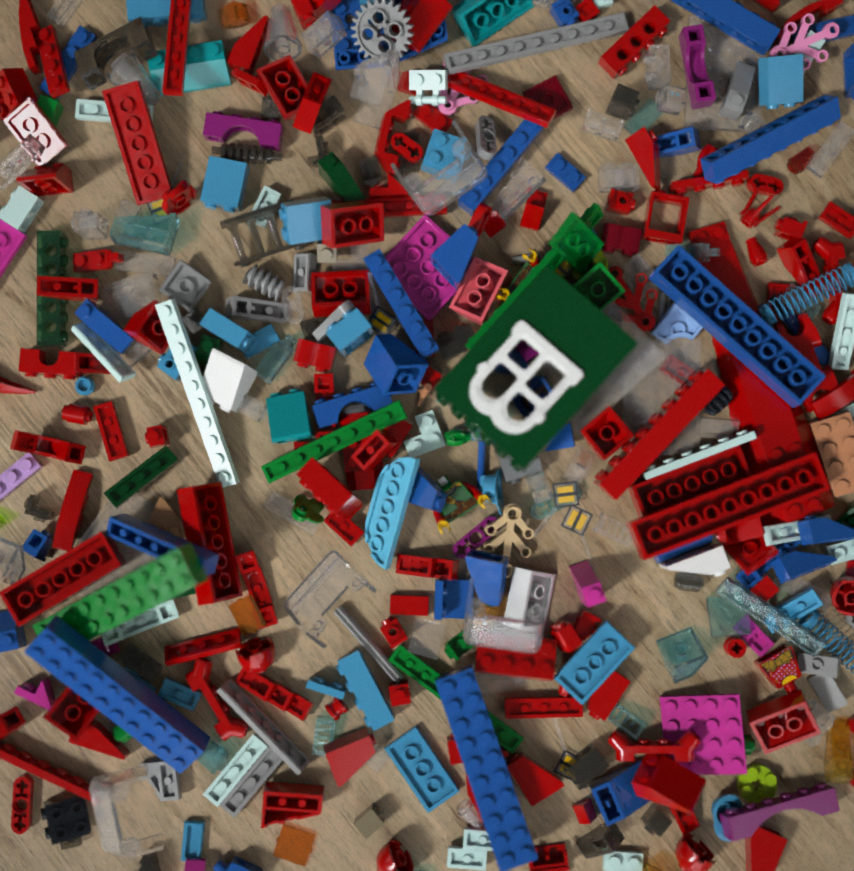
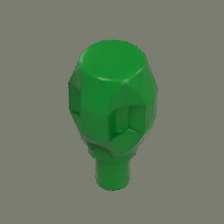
[444,429,479,446]

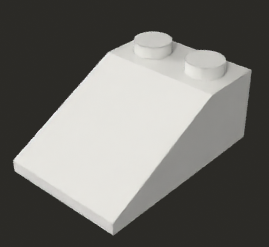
[659,544,731,577]

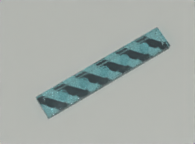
[716,577,826,657]

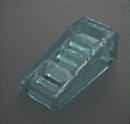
[607,703,648,740]
[312,715,336,757]

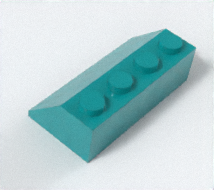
[451,0,535,47]
[146,40,231,97]

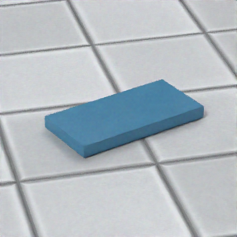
[554,620,635,705]
[384,725,460,813]

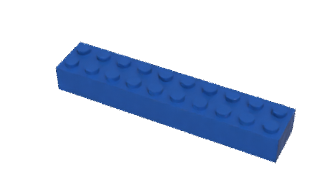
[648,245,826,408]
[24,615,211,774]
[434,665,538,871]

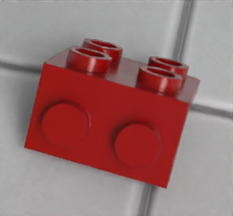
[715,516,765,545]

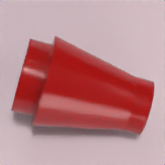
[745,237,768,267]

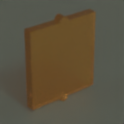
[229,595,266,636]
[273,824,315,867]

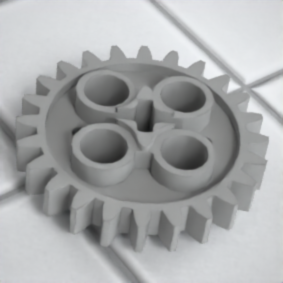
[351,0,414,64]

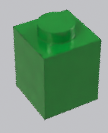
[37,95,64,127]

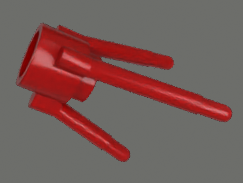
[740,184,781,228]

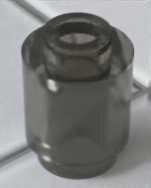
[674,572,704,592]

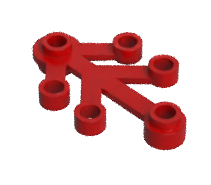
[608,266,658,331]

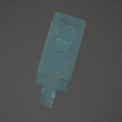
[666,243,720,263]
[255,333,297,385]

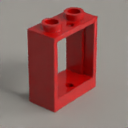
[641,190,690,246]

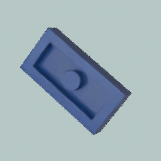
[544,152,586,193]

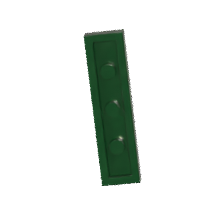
[104,445,179,509]

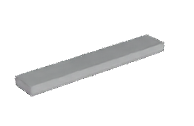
[216,678,311,775]

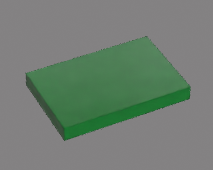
[548,211,605,275]

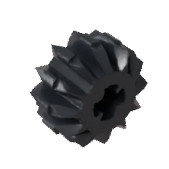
[703,386,733,416]

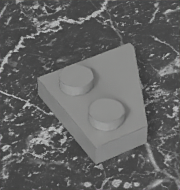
[139,760,182,801]

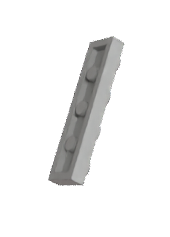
[219,746,283,818]

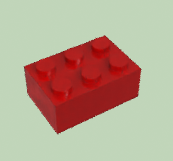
[320,199,384,249]
[296,457,362,519]

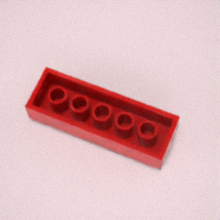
[628,445,751,517]
[177,482,243,606]
[0,531,127,627]

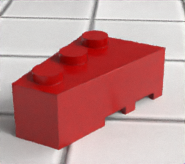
[261,781,325,829]

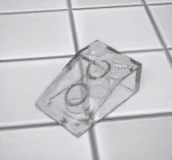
[100,272,162,322]

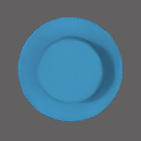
[75,376,95,396]

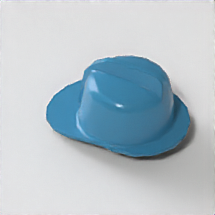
[479,469,504,515]
[711,794,742,842]

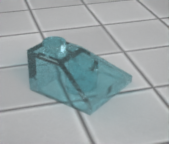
[656,627,709,684]

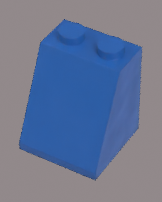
[430,224,478,290]
[364,334,429,395]

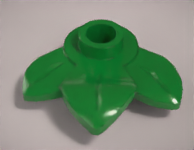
[292,494,324,524]

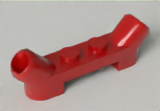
[811,236,846,325]
[185,658,249,741]
[608,730,701,762]

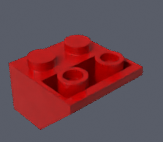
[0,68,38,123]

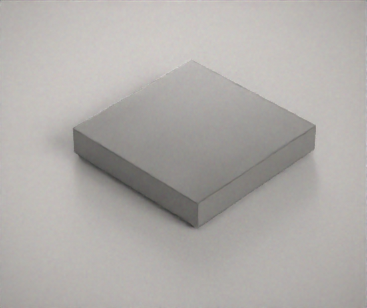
[158,259,212,313]

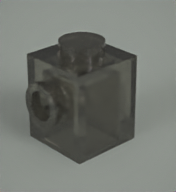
[641,803,672,837]

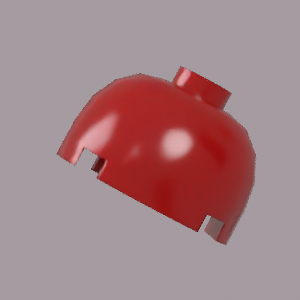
[830,575,854,616]
[235,637,276,673]
[675,833,716,871]
[376,840,414,871]

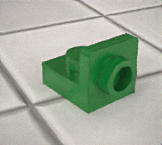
[444,630,475,661]

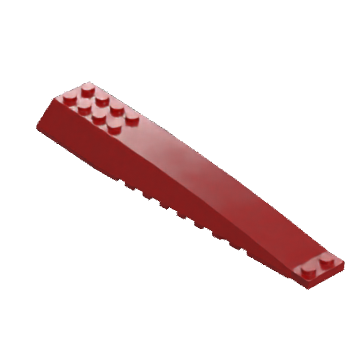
[687,221,836,527]

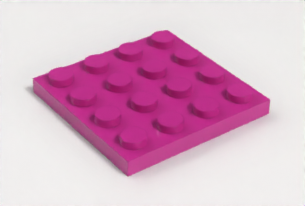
[385,214,474,321]
[660,693,747,775]

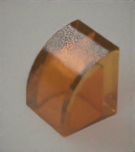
[219,1,251,29]

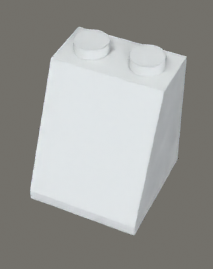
[203,348,258,413]

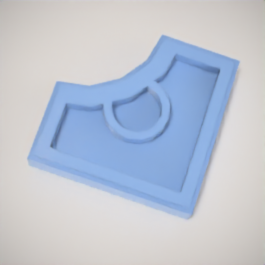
[650,302,703,345]

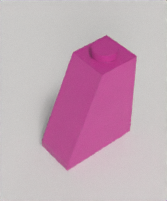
[569,560,607,607]

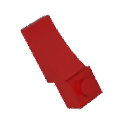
[396,554,459,580]

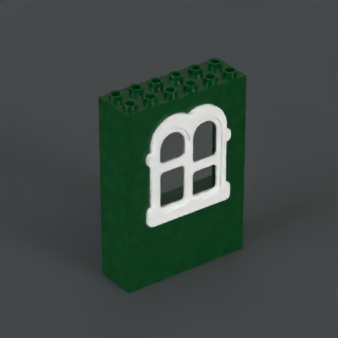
[434,265,638,473]

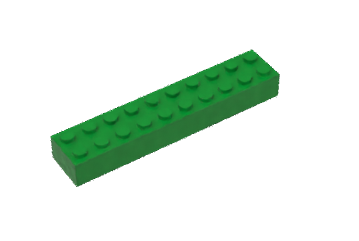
[32,543,209,641]

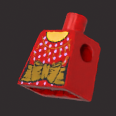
[753,644,802,694]

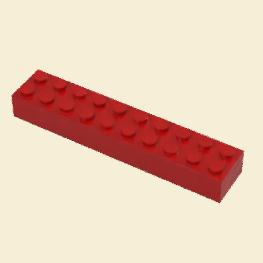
[626,452,830,560]

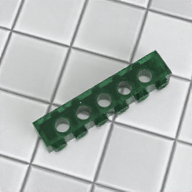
[37,230,69,348]

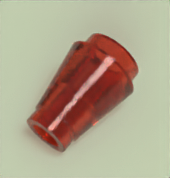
[787,147,814,174]

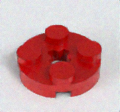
[161,180,197,216]

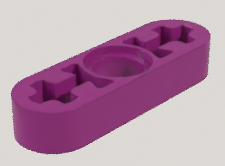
[453,516,499,558]

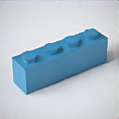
[126,0,207,29]
[336,648,395,731]

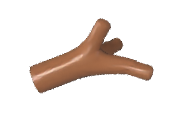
[417,383,432,407]

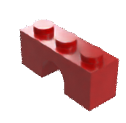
[18,348,82,380]

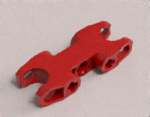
[773,313,838,412]

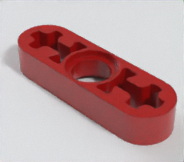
[11,774,34,834]

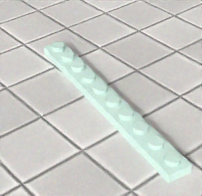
[155,298,240,487]

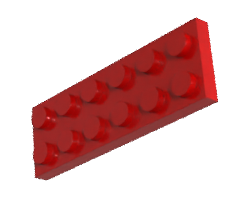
[102,80,173,206]

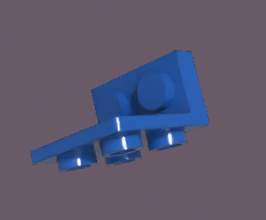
[434,579,474,620]

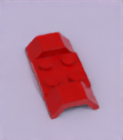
[340,412,384,491]

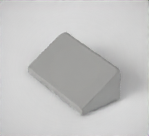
[293,253,318,293]
[807,675,848,712]

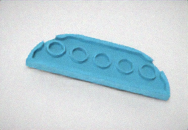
[364,457,420,570]

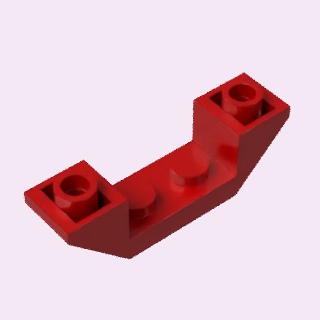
[292,72,332,134]
[374,100,413,177]

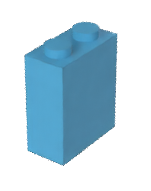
[758,54,803,109]
[200,156,250,213]
[279,196,331,245]
[200,308,257,355]

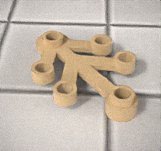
[482,503,534,578]

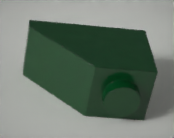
[196,334,224,376]

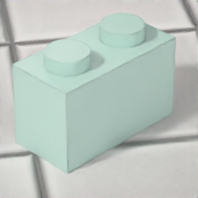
[0,186,44,233]

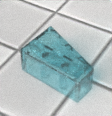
[110,213,180,256]

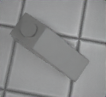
[718,61,756,121]
[225,296,288,323]

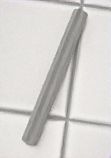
[334,606,403,683]

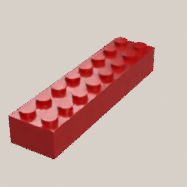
[593,369,725,501]

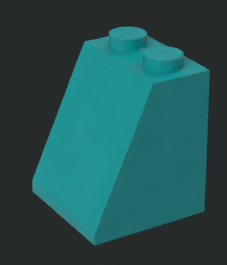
[266,388,314,444]

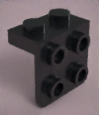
[40,796,91,845]

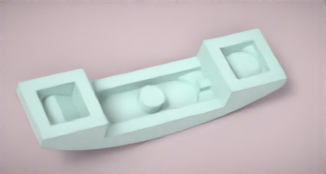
[101,599,180,647]

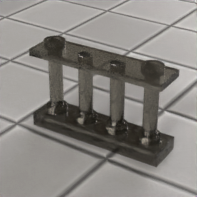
[220,198,308,268]

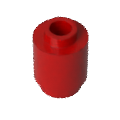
[62,403,93,425]

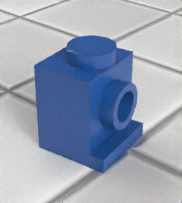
[550,0,579,27]
[21,529,53,562]

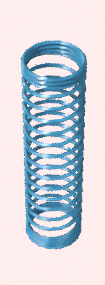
[758,262,854,326]
[798,609,854,673]

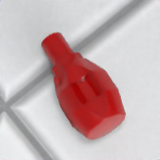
[693,144,718,178]

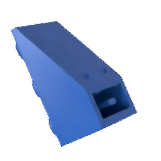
[588,760,650,826]

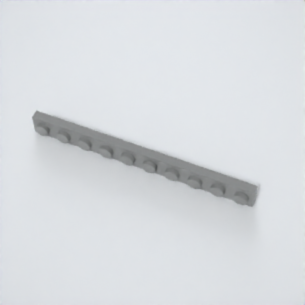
[443,12,629,75]

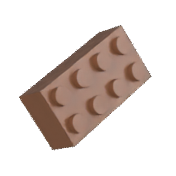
[809,410,854,497]

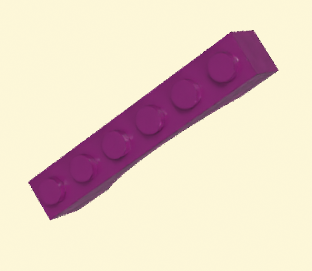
[719,782,840,842]

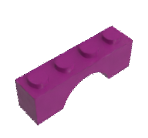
[678,24,716,110]
[203,111,284,152]

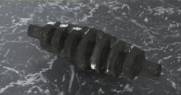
[212,143,283,165]

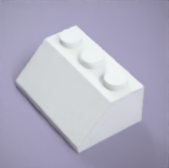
[503,567,556,631]

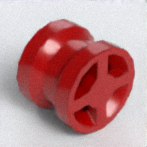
[723,637,747,658]
[325,697,349,721]

